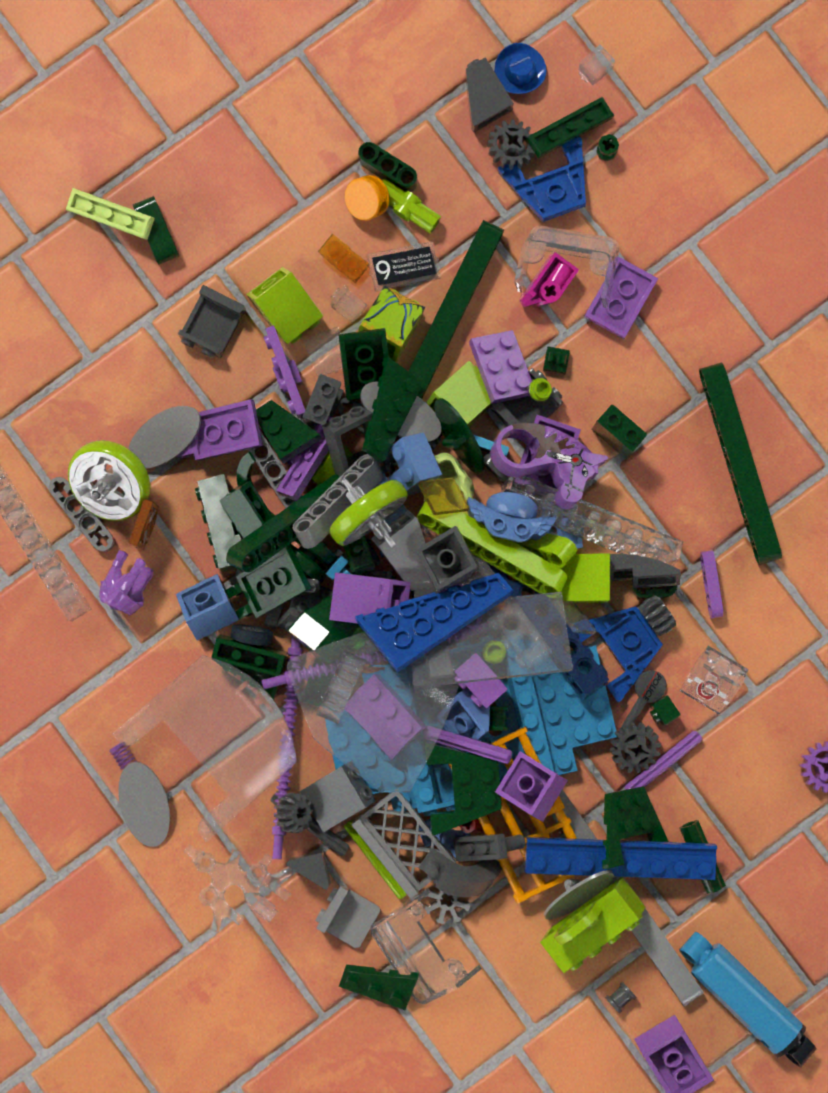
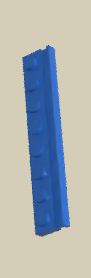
[525,837,717,880]

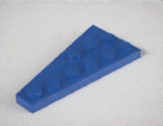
[355,573,513,673]

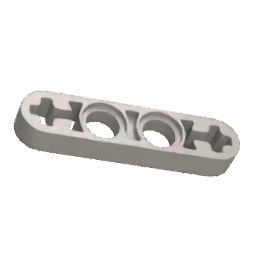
[49,477,115,552]

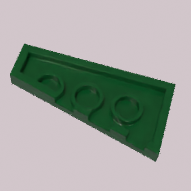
[362,357,423,462]

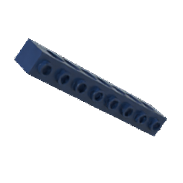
[474,555,609,700]

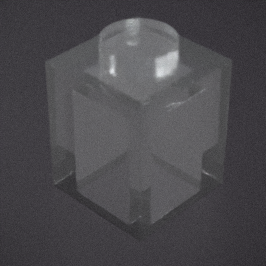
[578,45,615,86]

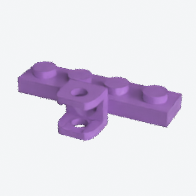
[264,326,305,419]
[276,416,333,501]

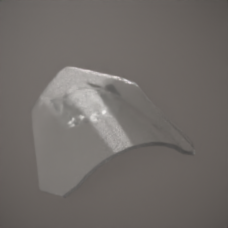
[287,633,461,793]

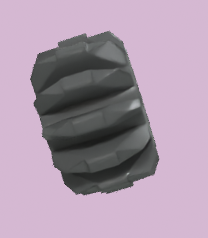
[639,596,676,636]
[274,793,313,833]

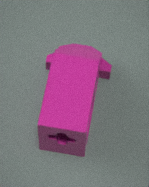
[519,252,579,307]

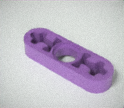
[700,550,723,618]

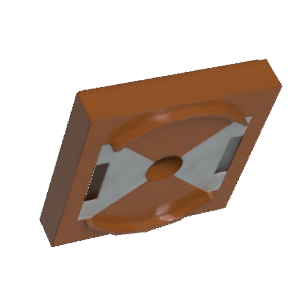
[129,499,159,550]

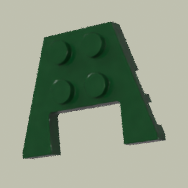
[425,742,502,836]
[602,786,669,869]

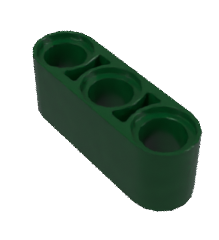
[358,142,417,192]
[133,196,179,265]

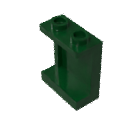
[592,405,647,459]

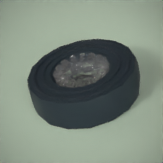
[231,624,273,646]

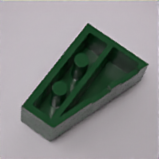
[211,634,288,701]

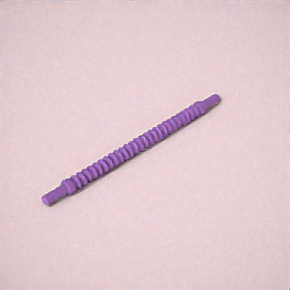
[272,635,302,860]

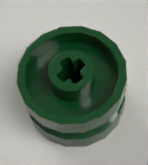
[286,539,338,581]

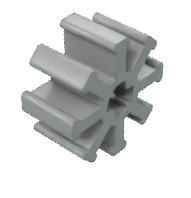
[424,879,470,924]

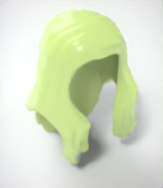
[425,453,474,515]

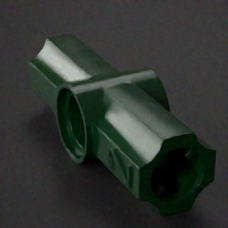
[679,820,726,894]

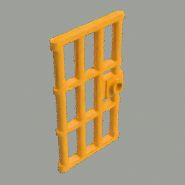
[449,727,577,903]

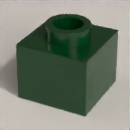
[650,695,681,725]

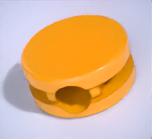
[345,175,389,221]

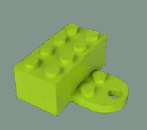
[540,877,645,973]

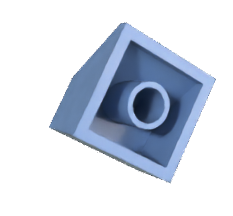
[176,574,239,640]

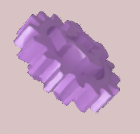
[799,741,828,793]

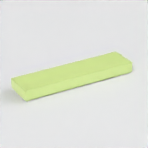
[66,188,155,240]

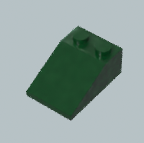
[338,328,389,400]

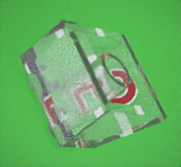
[680,645,748,715]

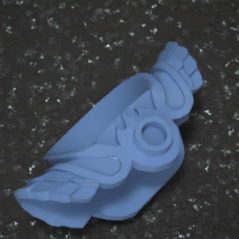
[466,492,556,542]

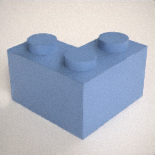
[388,432,442,496]

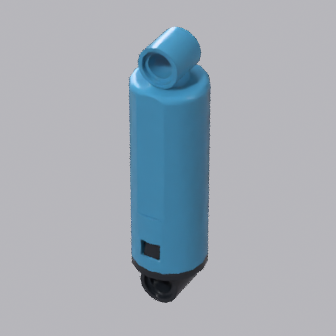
[679,932,817,1068]

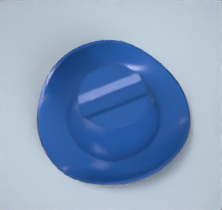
[494,43,546,94]

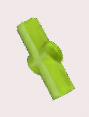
[383,178,441,234]

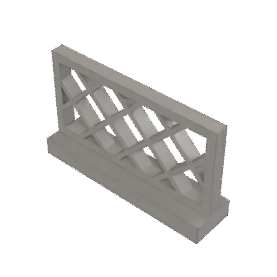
[352,788,456,899]

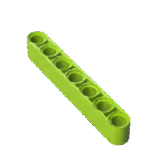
[417,496,568,599]

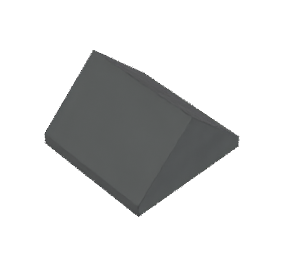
[416,526,479,591]
[286,850,331,890]

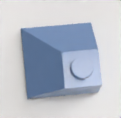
[436,688,490,752]

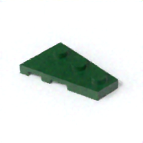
[256,400,323,464]
[338,964,419,1010]

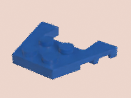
[498,136,586,222]
[569,606,663,703]

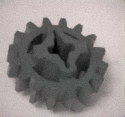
[487,119,535,170]
[609,722,661,773]

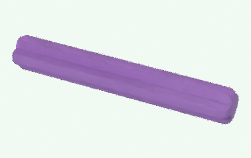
[423,726,512,764]
[624,731,703,790]

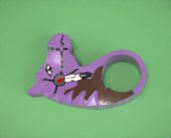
[491,423,608,510]

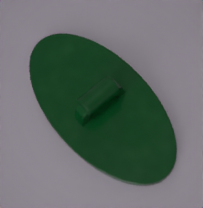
[435,398,485,474]

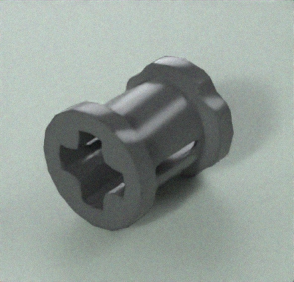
[605,981,637,1014]

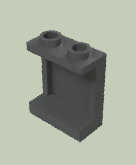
[178,285,246,358]
[490,368,563,442]
[303,374,344,429]
[300,761,375,832]

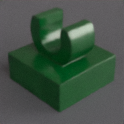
[543,346,570,374]

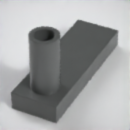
[453,834,525,861]

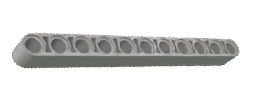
[551,789,704,1007]

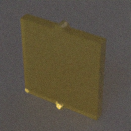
[418,478,470,515]

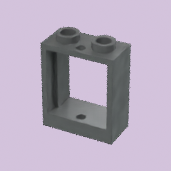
[322,406,382,477]

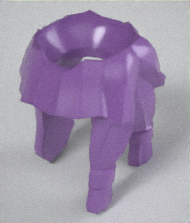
[99,550,154,616]

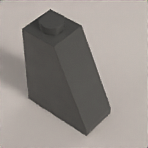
[465,57,514,133]

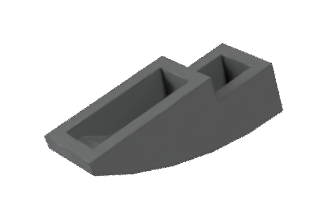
[610,554,681,588]

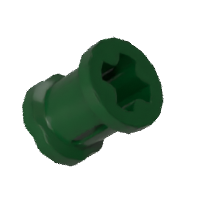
[596,134,619,161]
[489,706,509,731]

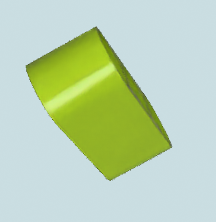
[515,533,577,569]

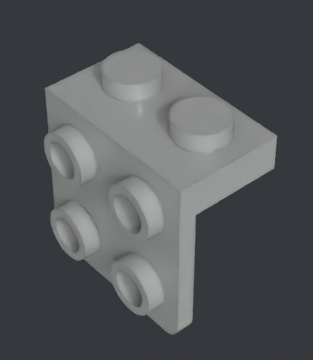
[315,884,380,948]

